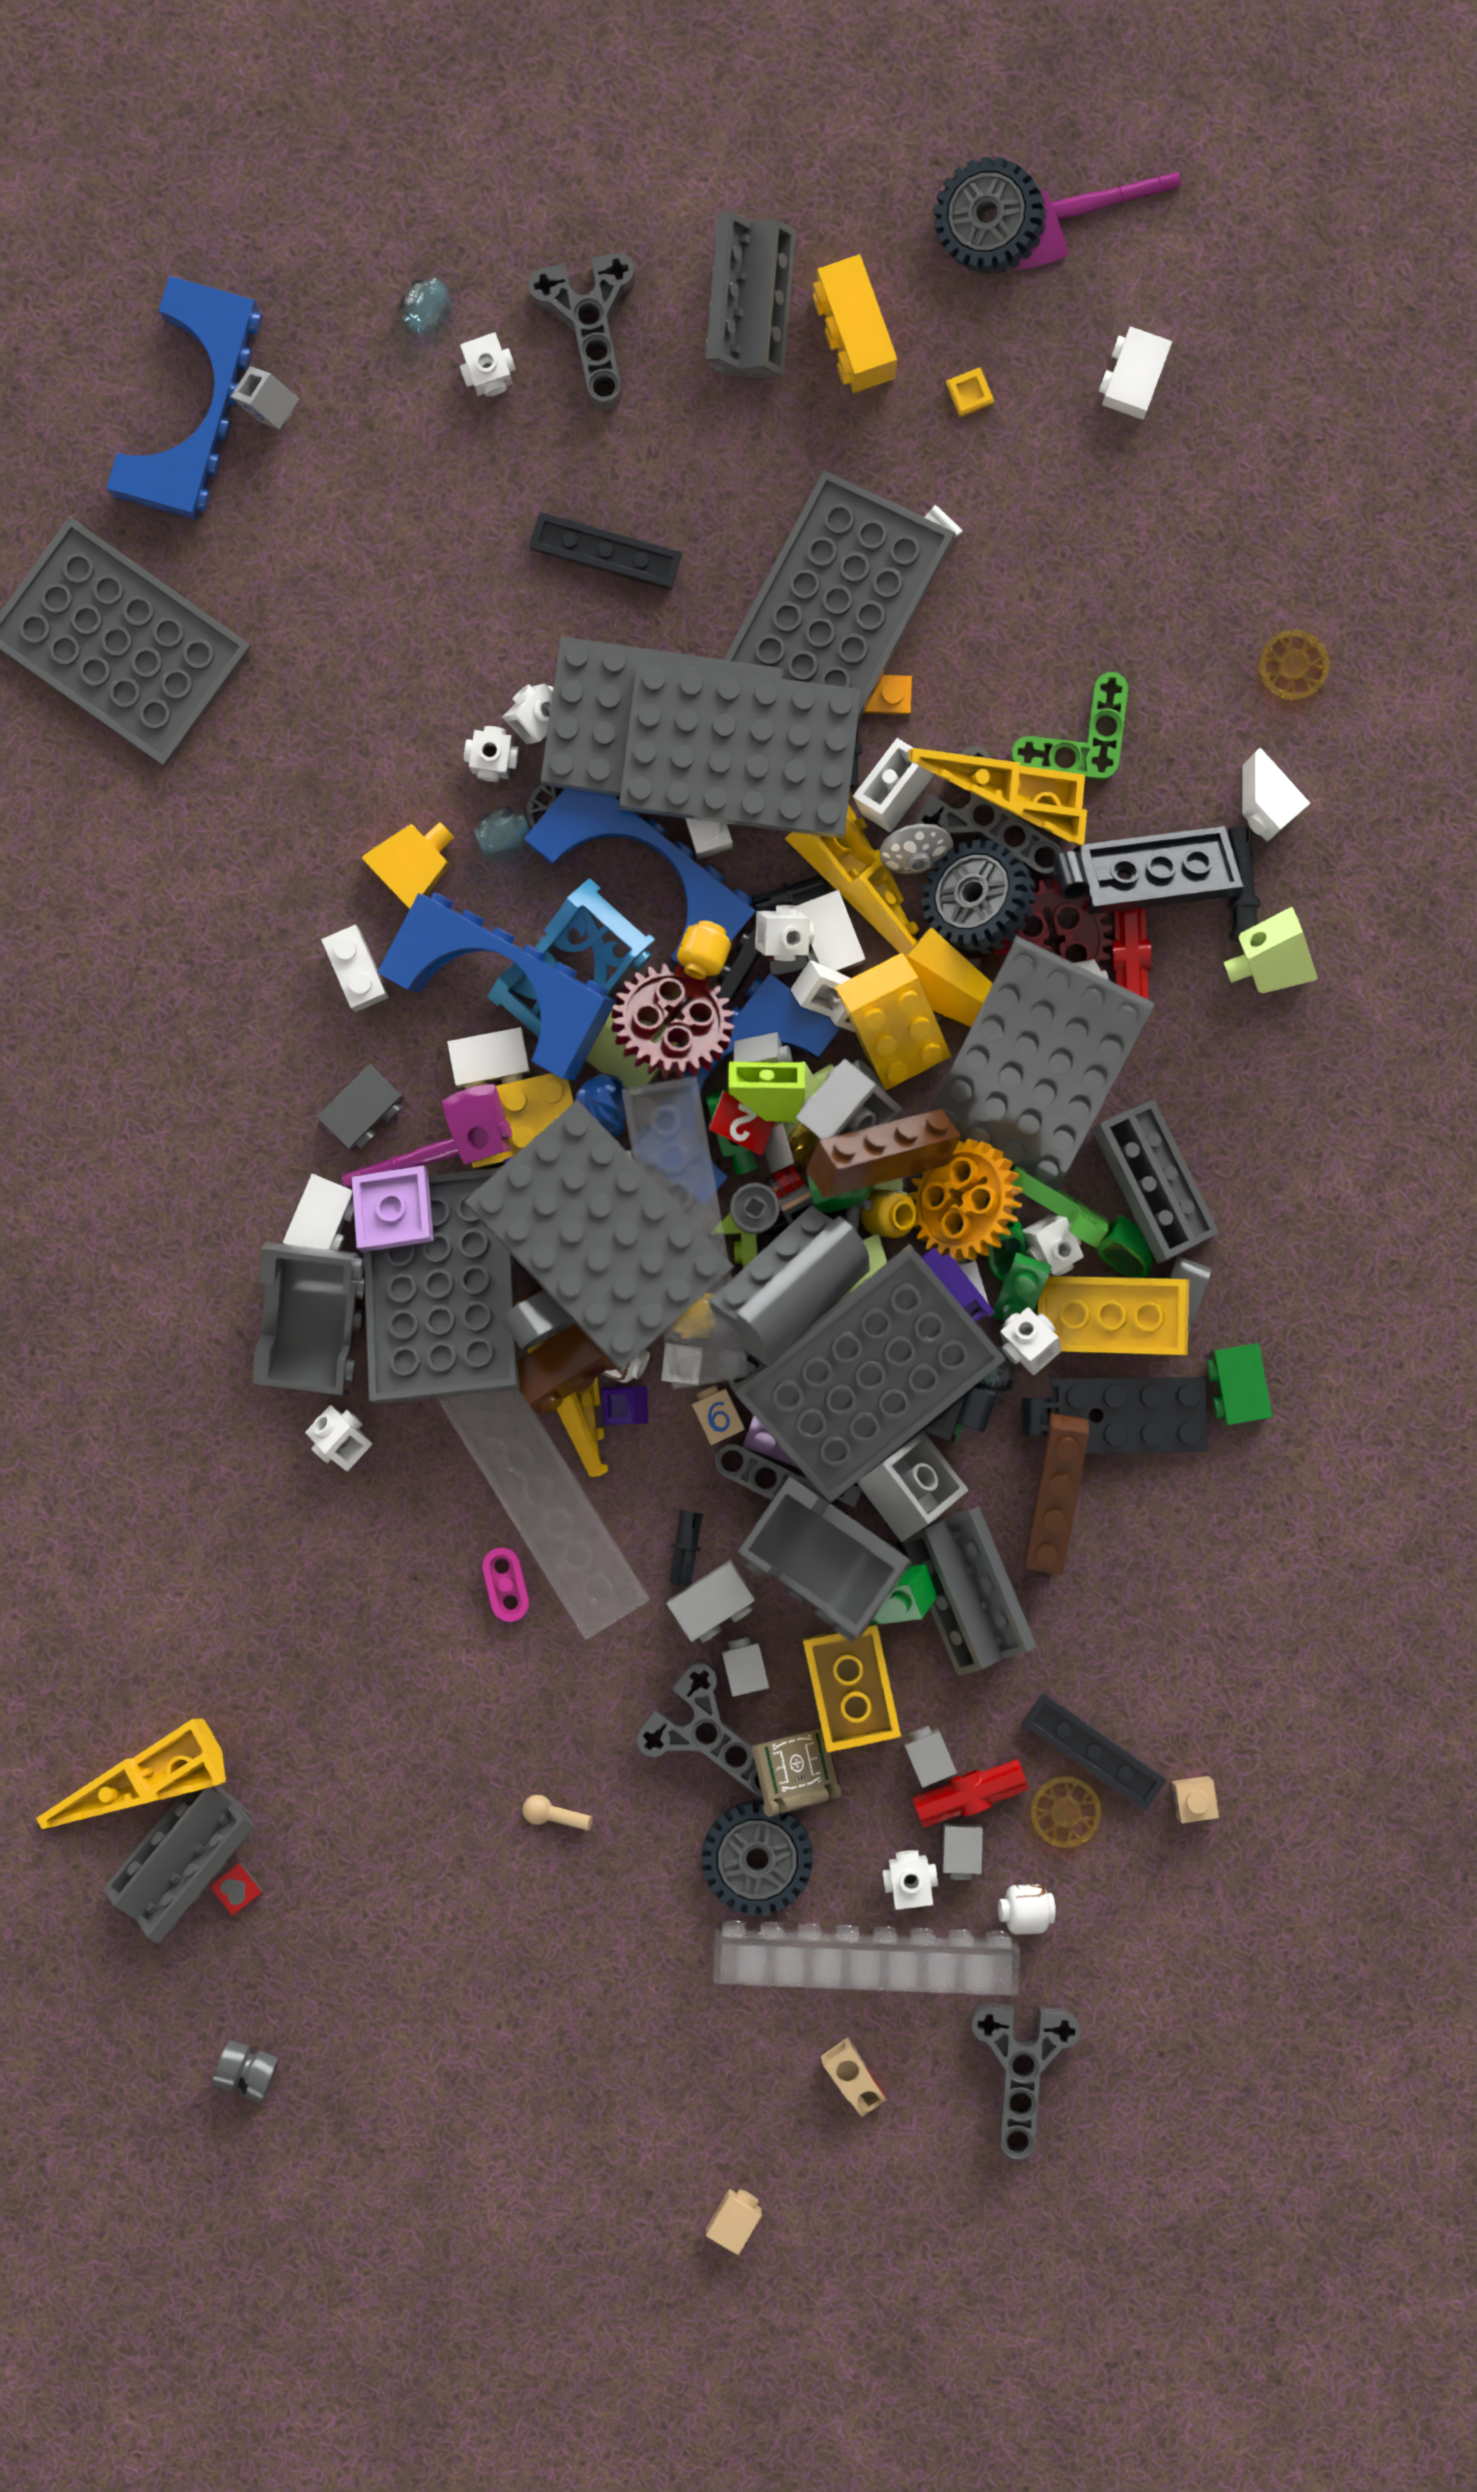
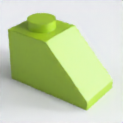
[728,1062,805,1122]

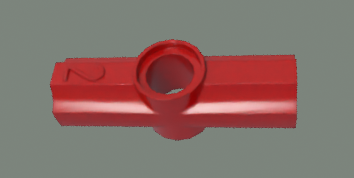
[1110,908,1151,1000]
[912,1758,1029,1828]

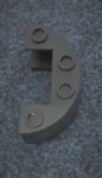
[253,1242,365,1395]
[738,1476,912,1642]

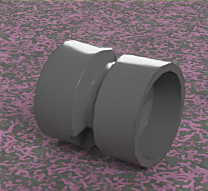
[730,1183,780,1235]
[211,2039,279,2105]

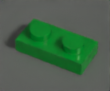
[991,1252,1052,1322]

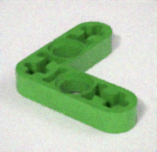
[1011,672,1128,781]
[1012,1165,1109,1247]

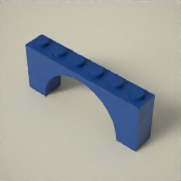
[106,276,262,521]
[524,788,755,981]
[377,892,616,1081]
[633,973,841,1207]

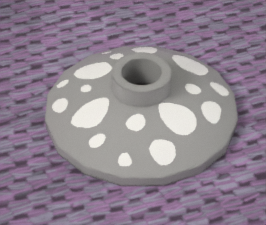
[879,823,953,875]

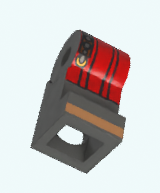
[765,1164,817,1226]

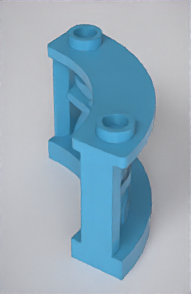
[487,878,655,1038]

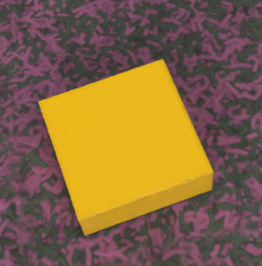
[946,367,994,418]

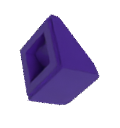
[602,1386,648,1425]

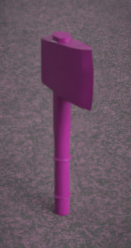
[1012,172,1181,269]
[342,1084,512,1188]

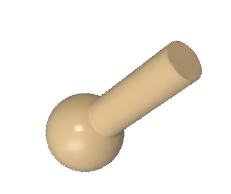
[522,1795,593,1831]

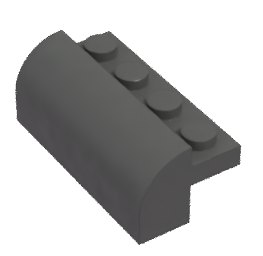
[705,211,796,378]
[1091,1099,1220,1264]
[709,1205,870,1367]
[903,1507,1037,1677]
[103,1785,254,1944]

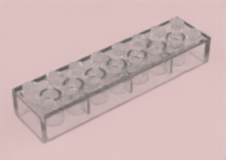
[622,1076,748,1390]
[437,1388,651,1640]
[713,1921,1020,1996]

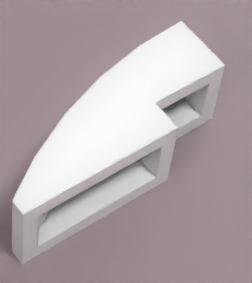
[790,960,855,1032]

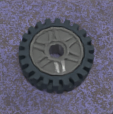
[933,157,1047,274]
[921,840,1036,955]
[702,1801,813,1915]

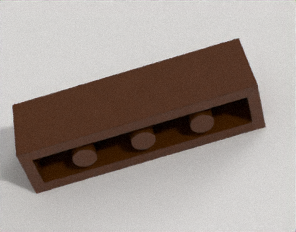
[806,1109,961,1198]
[519,1324,664,1416]
[1024,1413,1089,1575]

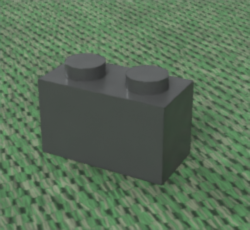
[317,1064,404,1151]

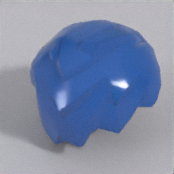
[574,1073,628,1137]

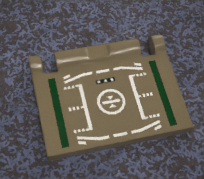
[752,1728,841,1817]

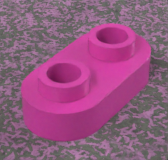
[482,1547,530,1622]

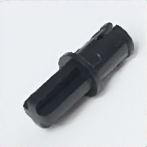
[751,876,827,914]
[669,1510,704,1586]

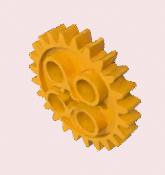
[908,1139,1022,1262]

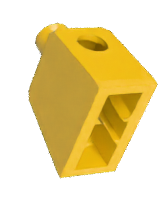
[362,822,455,910]

